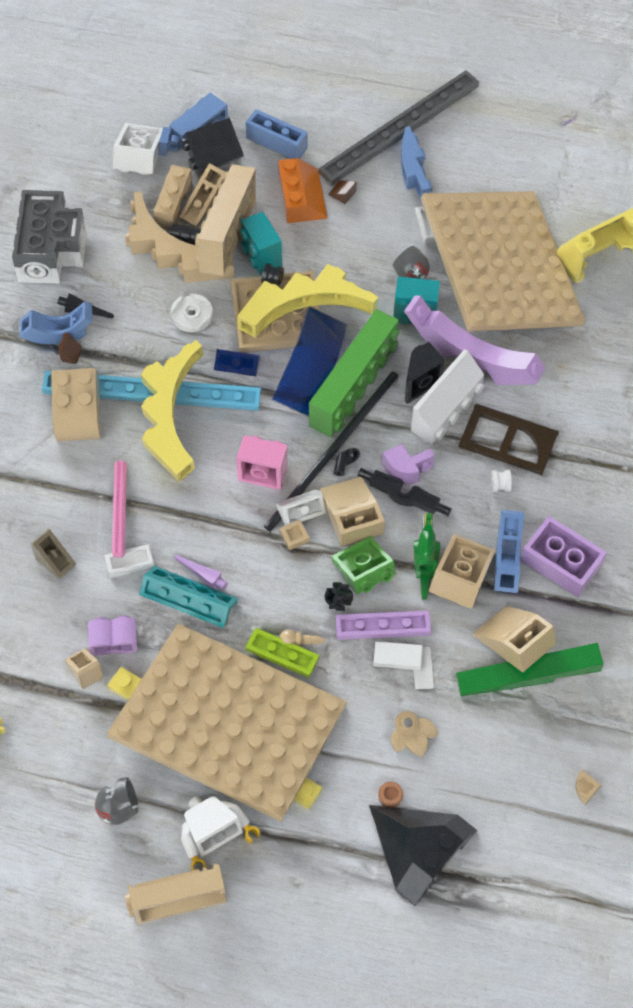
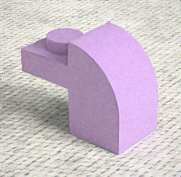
[382,444,435,484]

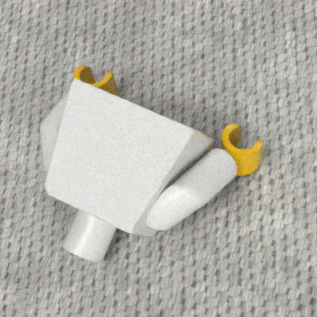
[181,796,260,871]

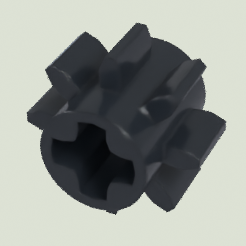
[325,582,353,611]

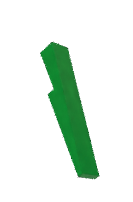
[456,643,604,697]

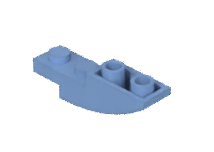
[401,126,432,203]

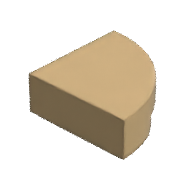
[576,770,601,805]

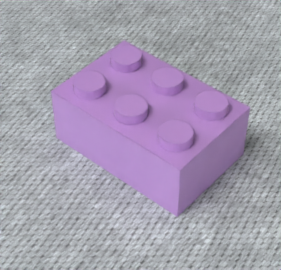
[521,516,607,598]

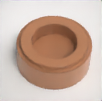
[378,782,403,808]

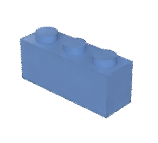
[169,92,228,148]
[246,109,308,159]

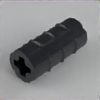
[170,223,201,246]

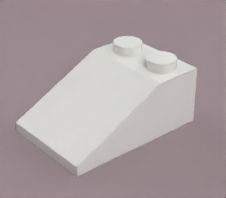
[113,123,163,175]

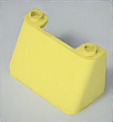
[557,208,633,284]

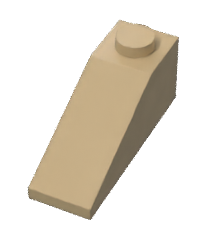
[179,163,226,227]

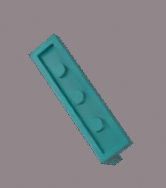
[139,566,238,628]

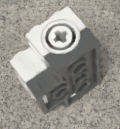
[12,190,87,284]

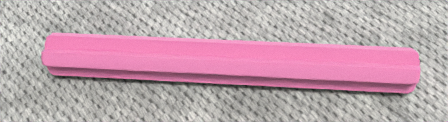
[112,460,127,558]

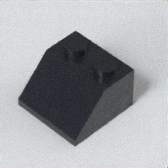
[405,342,445,404]

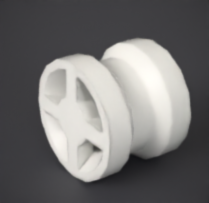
[491,469,511,492]

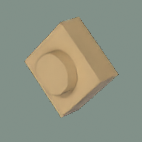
[279,520,310,550]

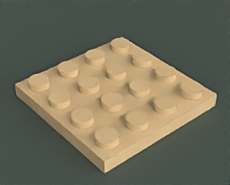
[230,271,324,353]

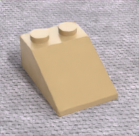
[428,534,496,609]

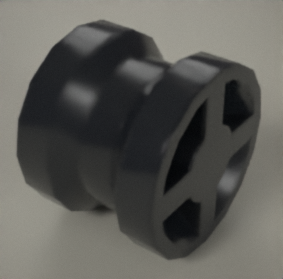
[261,263,284,286]

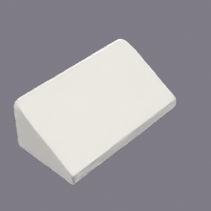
[276,490,327,526]

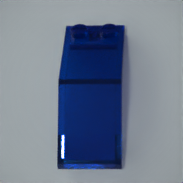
[271,306,347,417]

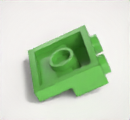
[331,536,396,594]

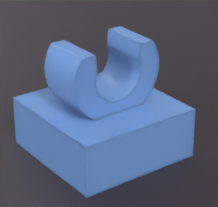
[159,127,180,156]

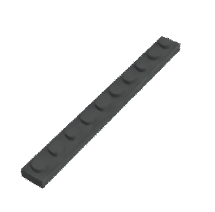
[318,70,479,186]

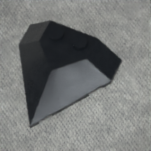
[369,805,477,906]

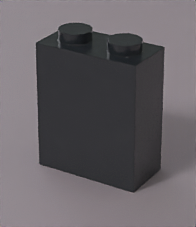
[181,117,244,175]

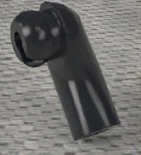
[333,448,360,476]

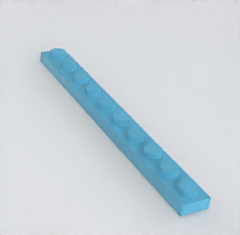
[42,371,261,411]

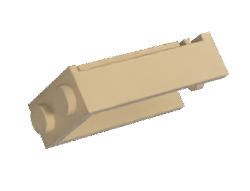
[125,863,227,924]

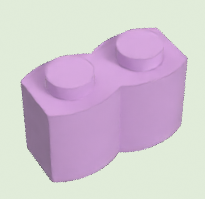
[88,616,138,655]

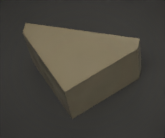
[31,529,76,579]

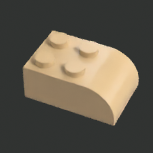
[51,368,101,442]

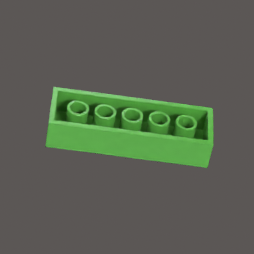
[309,309,400,438]

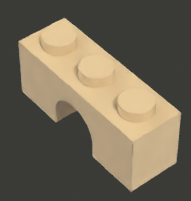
[153,165,192,230]

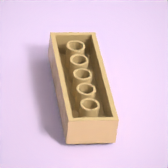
[195,164,256,276]

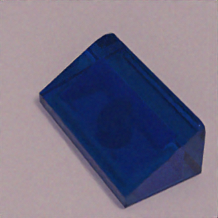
[214,349,261,377]

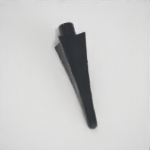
[57,293,114,319]

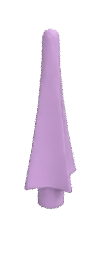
[175,555,228,590]

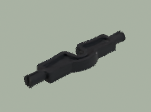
[357,467,452,517]

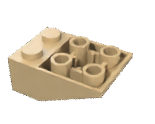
[319,477,385,547]
[473,606,556,672]

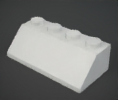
[411,349,484,445]

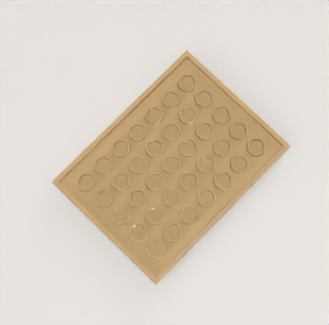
[421,191,585,332]
[107,623,347,822]

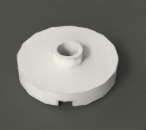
[171,294,213,332]

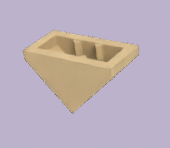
[65,648,103,689]

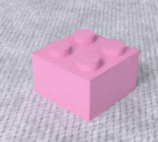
[237,435,288,490]

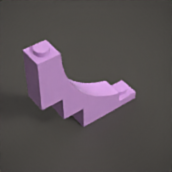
[404,296,546,385]

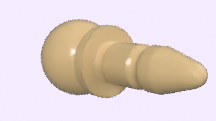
[279,630,325,646]

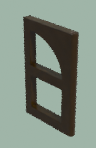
[459,404,559,475]

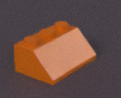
[278,158,327,223]

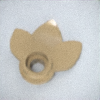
[391,711,438,757]

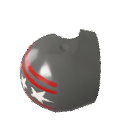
[392,245,430,279]
[95,777,138,825]

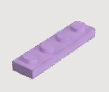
[336,611,431,640]

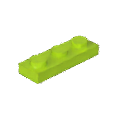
[245,628,320,678]

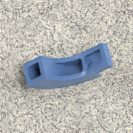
[19,301,93,345]
[494,510,524,593]

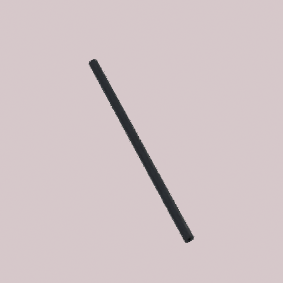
[264,371,398,532]

